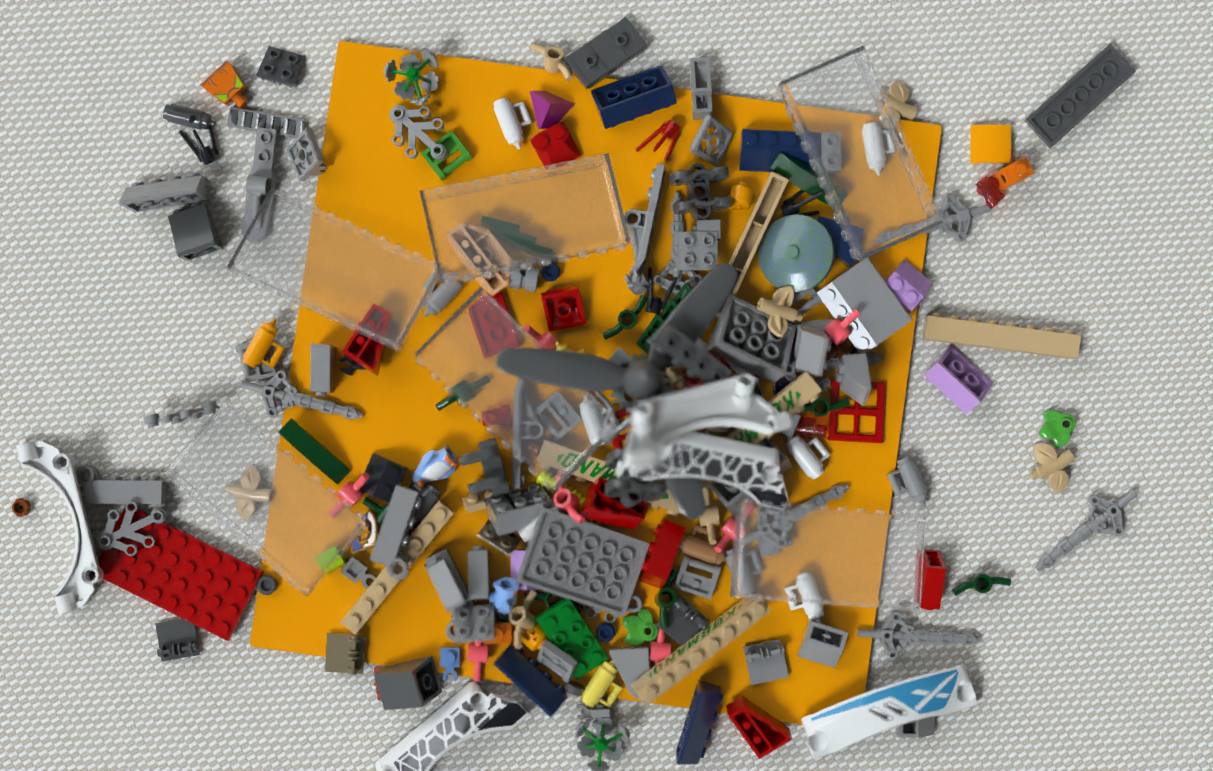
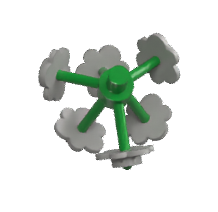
[384,50,440,105]
[575,717,630,771]

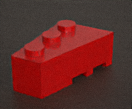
[342,303,393,376]
[580,477,649,530]
[640,520,686,589]
[726,696,792,759]

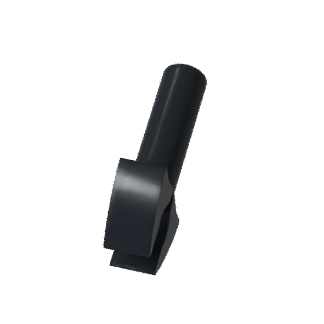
[339,356,367,376]

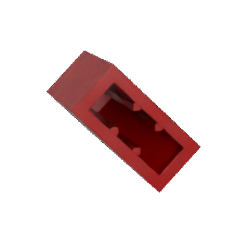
[918,549,946,611]

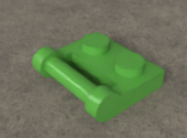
[421,130,472,181]

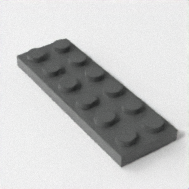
[1024,43,1136,149]

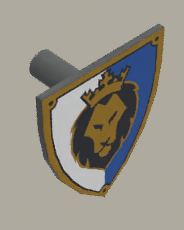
[351,509,378,555]

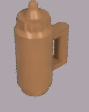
[678,524,727,565]

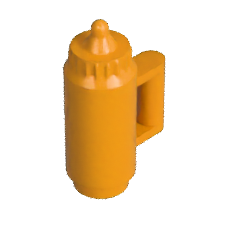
[242,319,285,369]

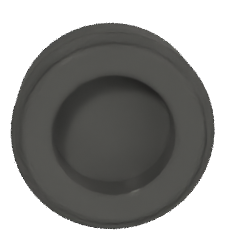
[257,575,278,595]
[565,680,585,696]

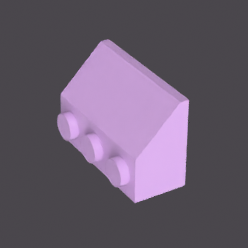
[924,344,993,414]

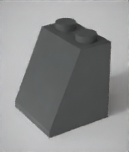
[168,202,223,261]
[374,656,442,710]

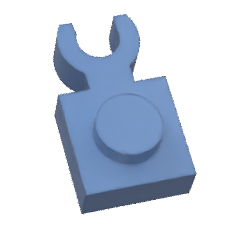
[440,647,460,681]

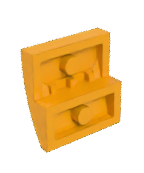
[970,125,1012,164]

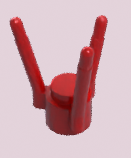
[636,120,681,161]

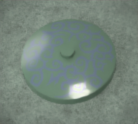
[758,215,835,292]

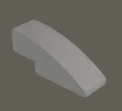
[690,57,712,120]

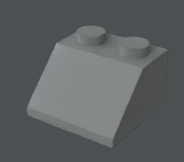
[835,354,871,405]

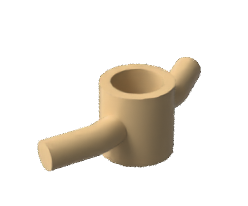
[529,42,573,82]
[699,488,720,545]
[509,590,537,648]

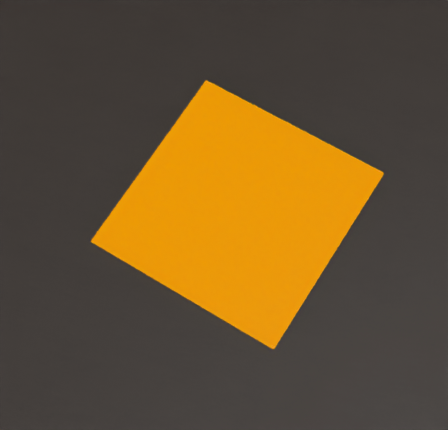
[250,41,941,725]

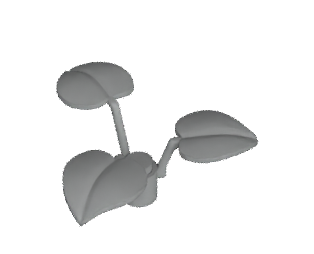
[593,391,634,445]

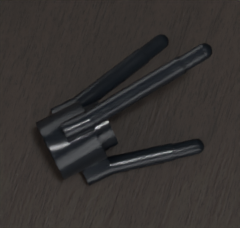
[179,125,219,165]
[780,190,824,217]
[646,267,677,314]

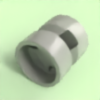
[509,264,540,293]

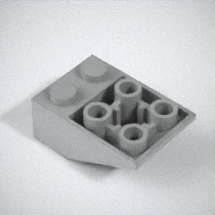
[485,485,552,536]

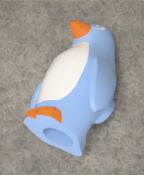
[412,445,458,488]
[489,577,519,621]

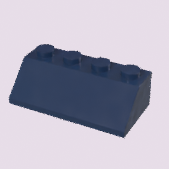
[591,65,677,129]
[739,129,820,173]
[493,643,568,718]
[676,680,723,765]

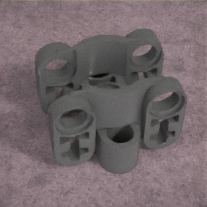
[669,164,733,221]
[459,438,510,497]
[605,449,666,508]

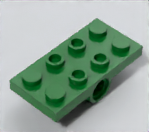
[535,598,609,680]

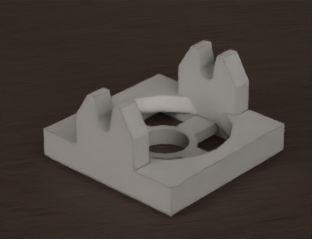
[690,115,734,167]
[287,128,328,181]

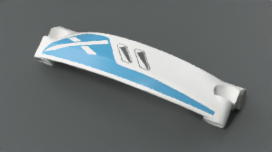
[801,664,978,760]

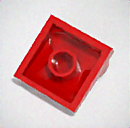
[530,122,582,174]
[541,285,586,332]

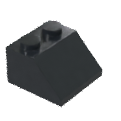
[360,453,408,504]

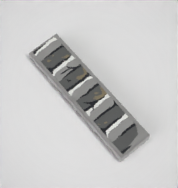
[227,107,306,138]

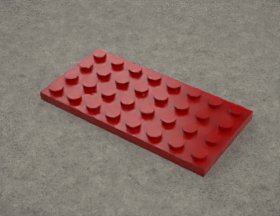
[92,504,264,641]

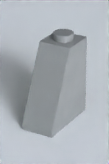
[310,344,336,396]
[468,546,491,599]
[427,558,468,612]
[609,646,649,699]

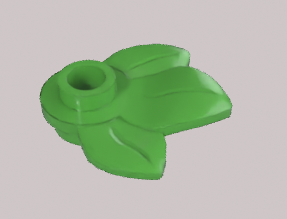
[1039,410,1076,448]
[623,608,658,646]

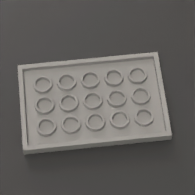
[515,506,650,617]

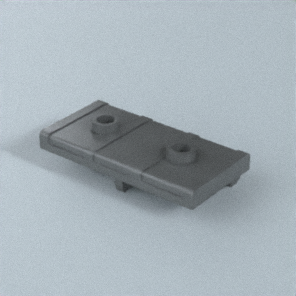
[564,17,648,90]

